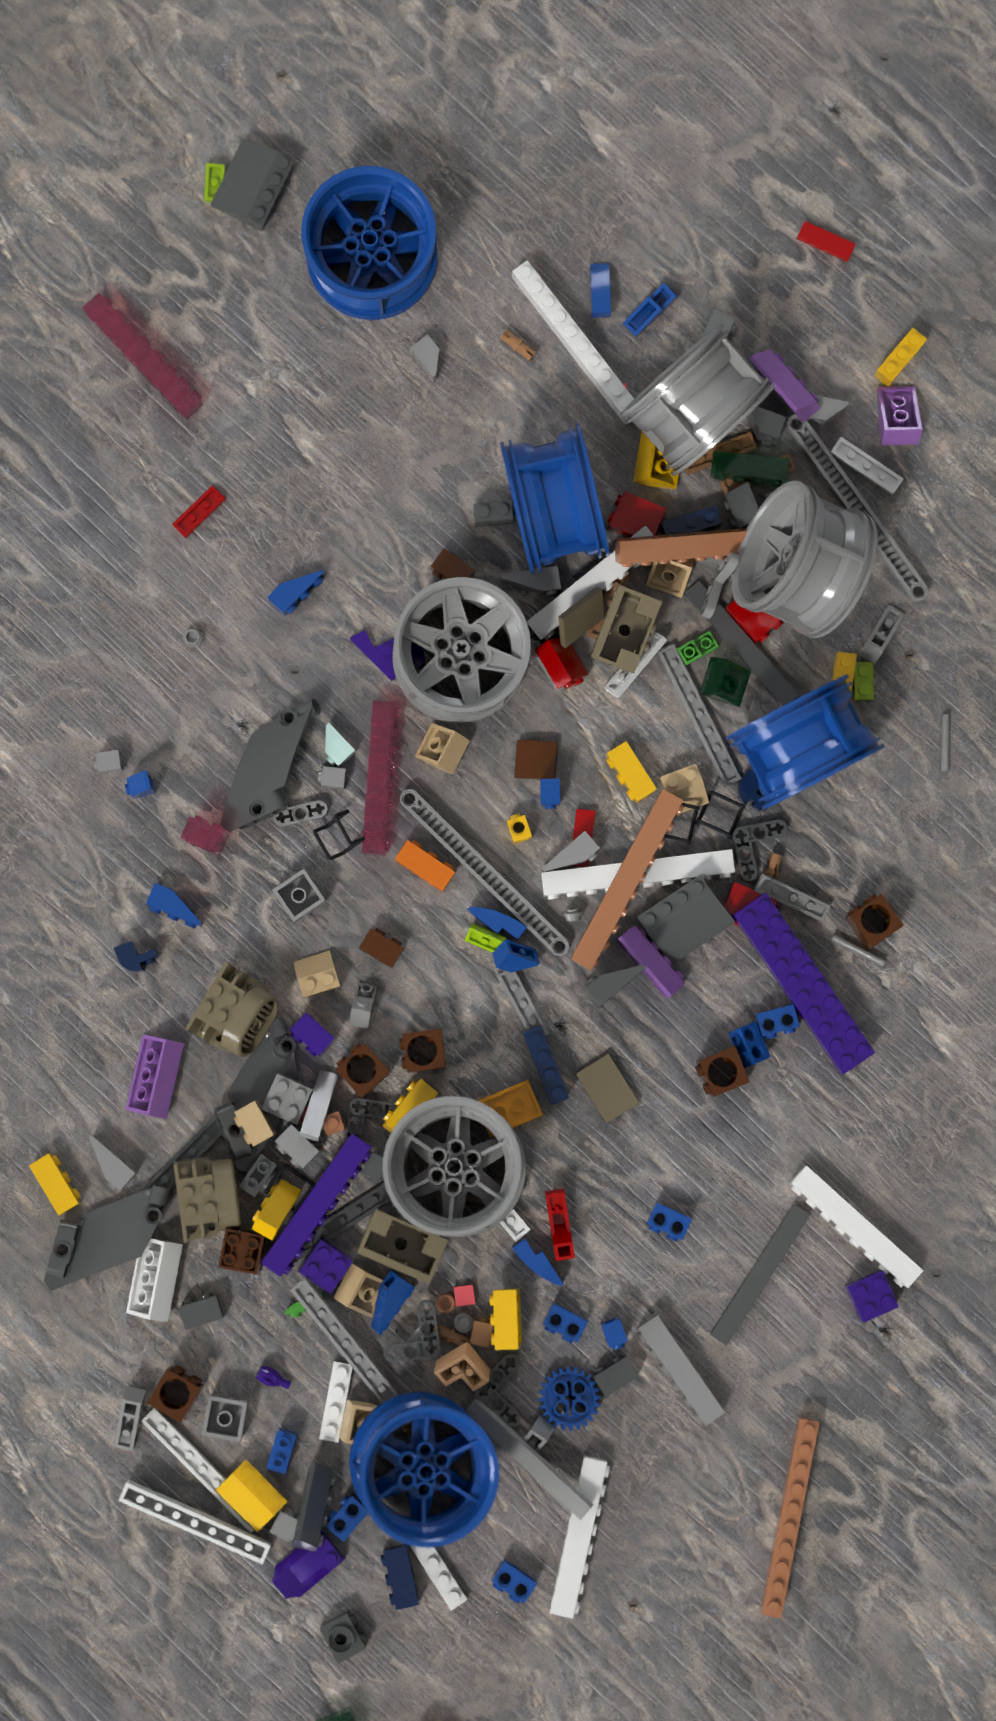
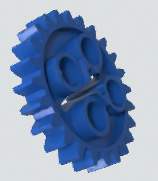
[537,1366,601,1432]

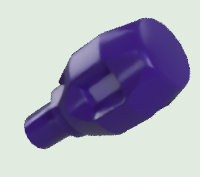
[256,1366,291,1389]

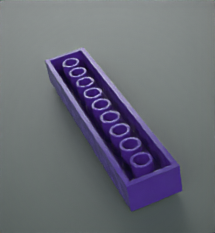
[731,893,875,1075]

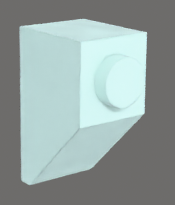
[325,723,356,768]

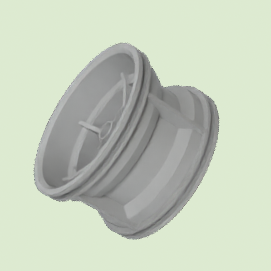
[620,324,775,476]
[732,481,878,638]
[393,577,531,723]
[383,1096,526,1237]

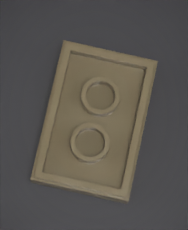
[558,587,604,648]
[576,1054,639,1123]

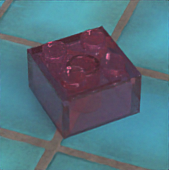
[180,815,228,856]

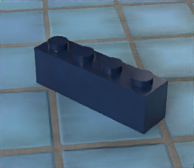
[522,1024,569,1105]

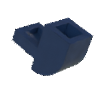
[737,769,767,812]
[114,941,160,972]

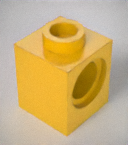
[507,813,532,844]

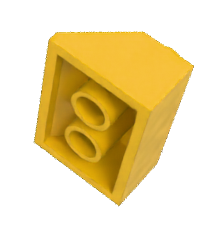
[633,430,679,490]
[490,1288,522,1350]
[215,1460,288,1532]

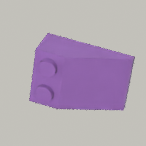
[877,386,922,445]

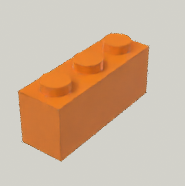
[395,840,456,893]

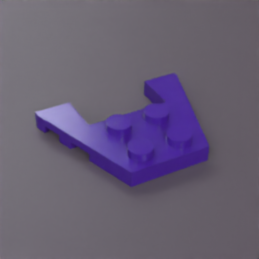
[350,612,425,681]

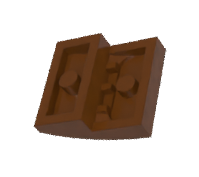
[514,740,558,780]

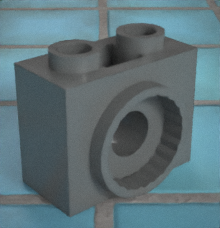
[239,1154,279,1197]
[319,1610,368,1664]

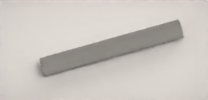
[941,714,949,772]
[831,933,886,967]

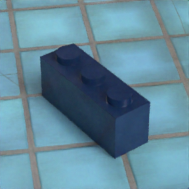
[660,505,722,535]
[380,1544,419,1610]

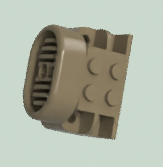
[590,585,662,674]
[185,962,279,1057]
[173,1157,241,1242]
[356,1209,448,1284]

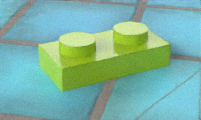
[204,163,225,202]
[853,662,874,701]
[464,923,507,953]

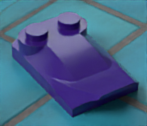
[272,1529,345,1599]

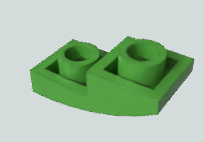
[677,631,719,666]
[285,1293,324,1317]

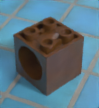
[845,894,904,950]
[399,1029,446,1073]
[335,1043,391,1098]
[695,1046,750,1097]
[218,1228,267,1275]
[147,1365,205,1423]

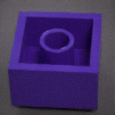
[290,1013,336,1057]
[298,1236,353,1294]
[845,1270,899,1323]

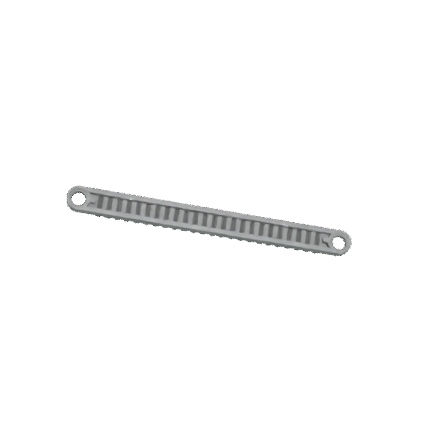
[787,414,928,602]
[400,789,569,957]

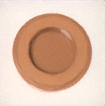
[436,1293,456,1313]

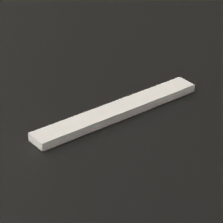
[141,1408,254,1533]

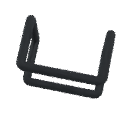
[696,791,745,839]
[664,803,699,845]
[313,809,365,860]
[264,1164,316,1214]

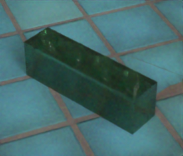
[710,451,789,487]

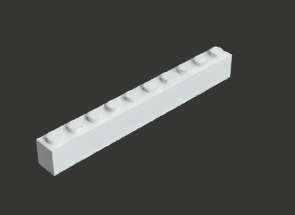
[512,261,634,425]
[541,849,735,900]

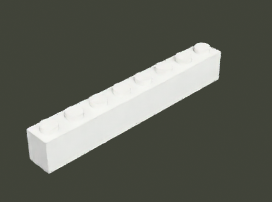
[526,526,654,640]
[789,1165,923,1288]
[549,1455,610,1619]
[118,1480,272,1564]

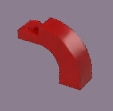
[545,1188,575,1261]

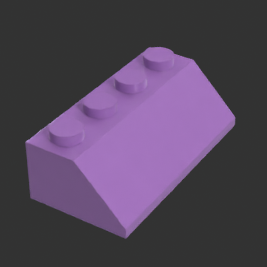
[749,349,820,423]
[617,925,685,1000]
[125,1035,184,1119]

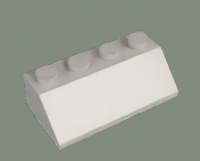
[126,1238,183,1322]

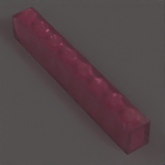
[82,293,203,420]
[362,701,400,856]

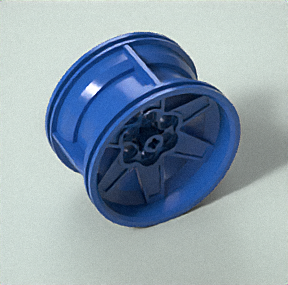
[301,166,438,320]
[500,423,610,575]
[726,674,885,810]
[349,1392,499,1548]

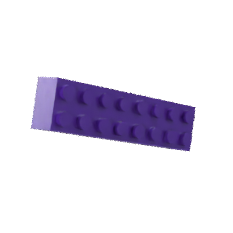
[261,1134,373,1277]

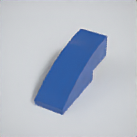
[590,263,611,318]
[623,282,679,337]
[467,907,527,940]
[512,1239,563,1286]

